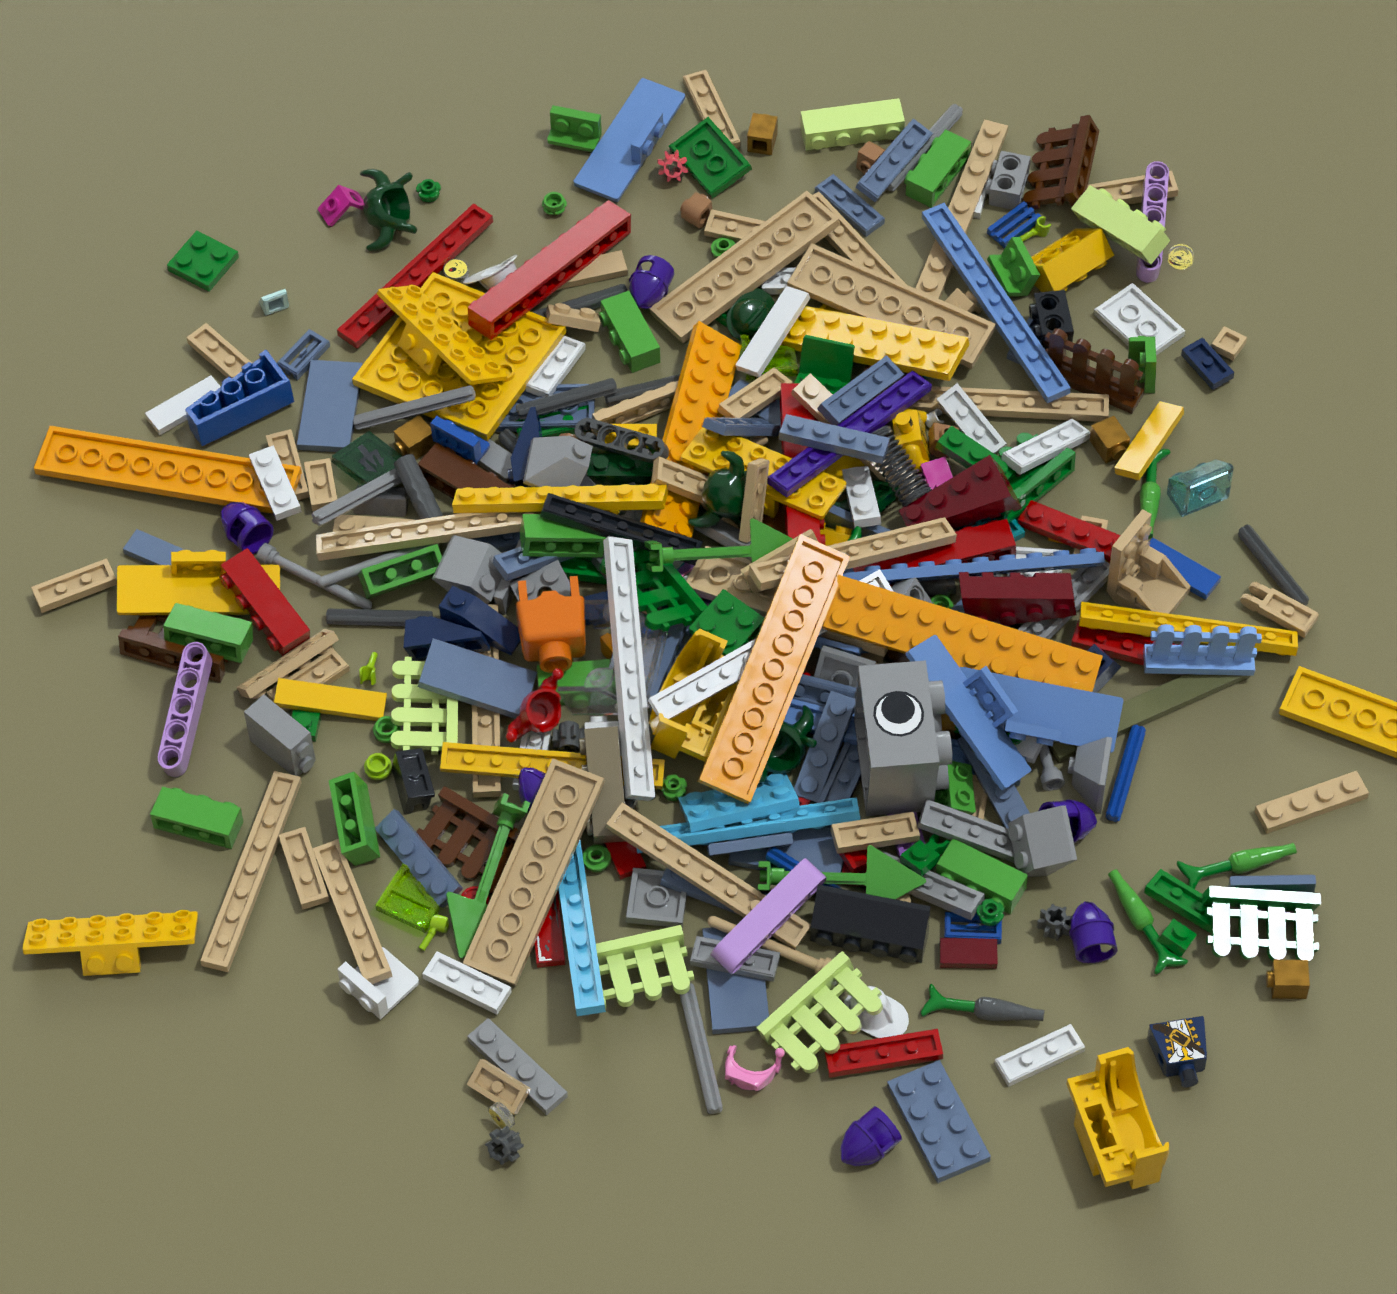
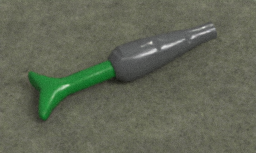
[921,984,1045,1021]

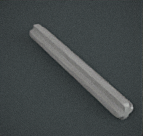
[887,104,963,192]
[353,385,476,430]
[312,468,402,526]
[680,983,722,1114]

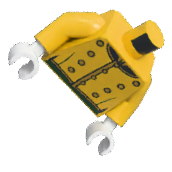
[892,408,951,472]

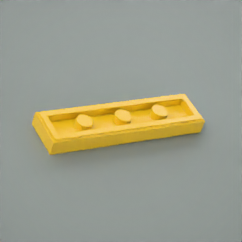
[1114,401,1184,480]
[274,678,387,721]

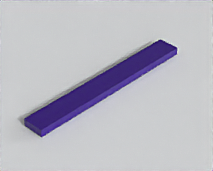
[767,371,932,498]

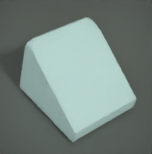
[259,289,289,316]

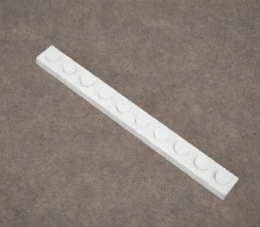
[603,536,655,801]
[648,569,894,720]

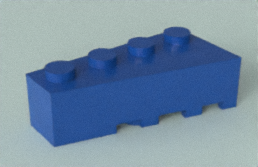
[185,349,295,446]

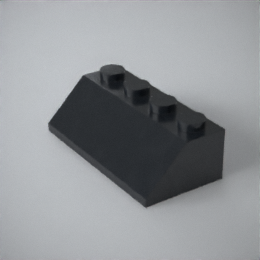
[810,885,931,963]

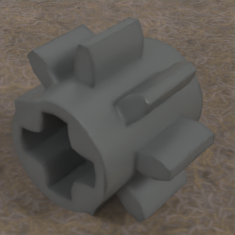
[553,721,585,753]
[1037,904,1072,941]
[485,1126,524,1165]

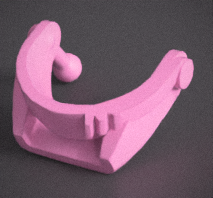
[725,1045,785,1091]

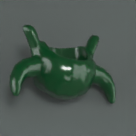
[360,169,417,251]
[688,451,747,528]
[759,705,817,783]

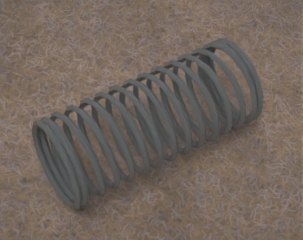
[872,426,932,507]

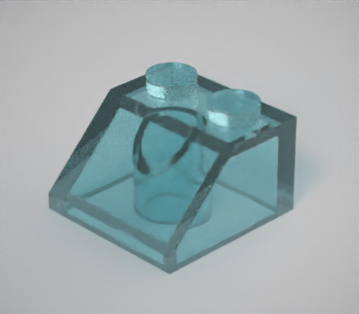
[1167,459,1234,517]

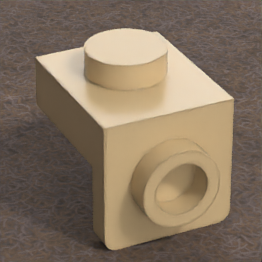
[945,288,982,313]

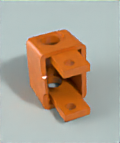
[516,576,586,673]

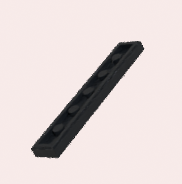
[540,493,703,566]

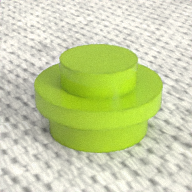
[364,753,392,780]

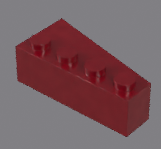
[899,455,1022,529]
[959,572,1077,626]

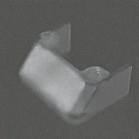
[557,600,668,715]

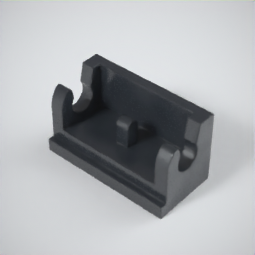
[392,748,435,814]

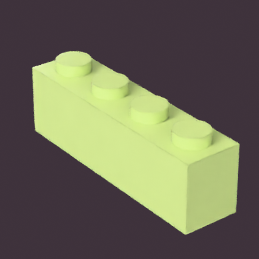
[801,98,905,150]
[1071,185,1170,264]

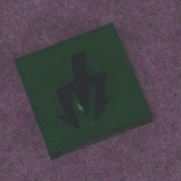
[331,431,403,486]

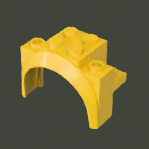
[649,629,738,762]
[1066,1047,1169,1189]

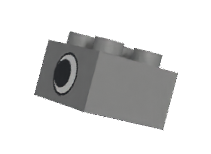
[854,660,952,816]

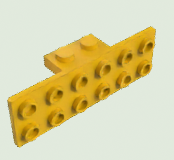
[377,285,508,385]
[681,427,847,520]
[117,550,280,615]
[22,910,198,976]

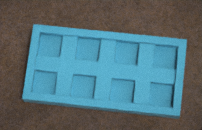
[678,773,800,833]

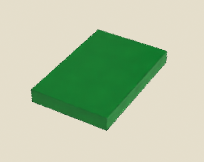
[668,117,752,199]

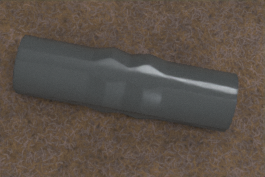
[393,454,443,519]

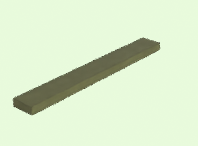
[1049,674,1250,763]

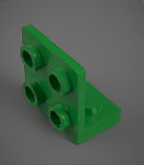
[794,335,855,394]

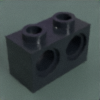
[1029,290,1074,350]

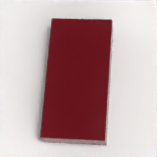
[940,938,998,969]

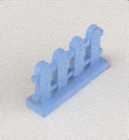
[1143,624,1262,676]

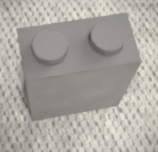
[244,694,316,776]

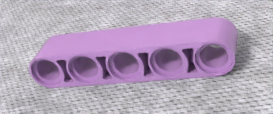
[1136,161,1169,283]
[158,642,212,777]
[710,858,827,975]

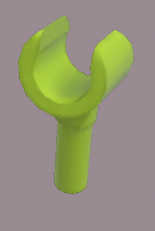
[1020,216,1051,242]
[359,652,378,685]
[418,915,450,951]

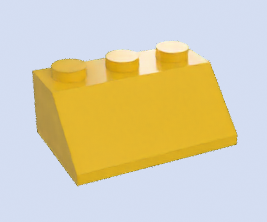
[1031,228,1114,292]

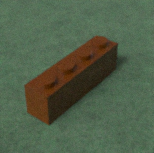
[418,443,516,499]

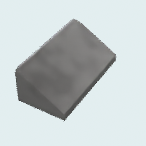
[353,485,409,517]

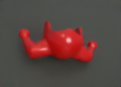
[506,668,564,743]

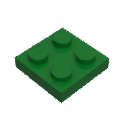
[167,230,239,292]
[689,589,765,656]

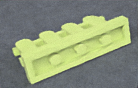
[391,657,458,755]
[596,925,694,1009]
[756,951,883,1073]

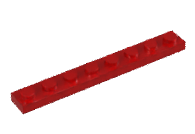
[337,203,493,349]

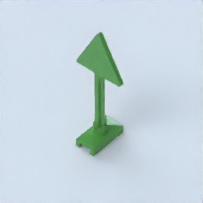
[645,518,793,572]
[446,793,530,959]
[758,845,926,899]

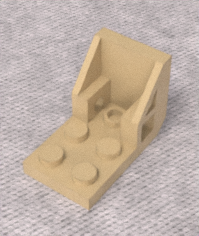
[1107,509,1191,614]

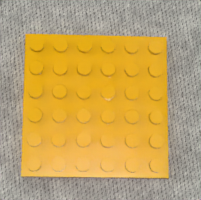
[352,272,567,441]

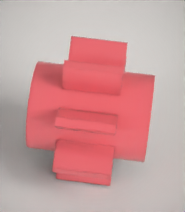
[657,150,688,182]

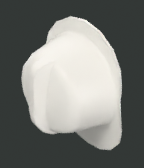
[463,255,517,290]
[844,986,909,1038]

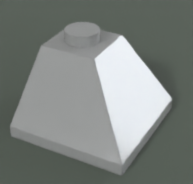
[523,436,593,487]
[1068,737,1112,813]

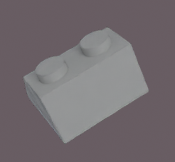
[432,535,502,604]
[1008,805,1077,877]

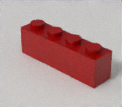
[219,548,310,656]

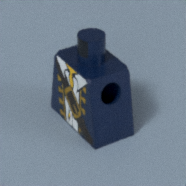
[1147,1016,1207,1087]

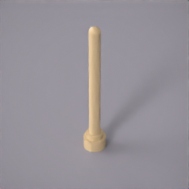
[707,916,832,974]

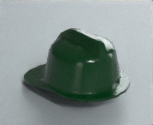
[726,288,775,342]

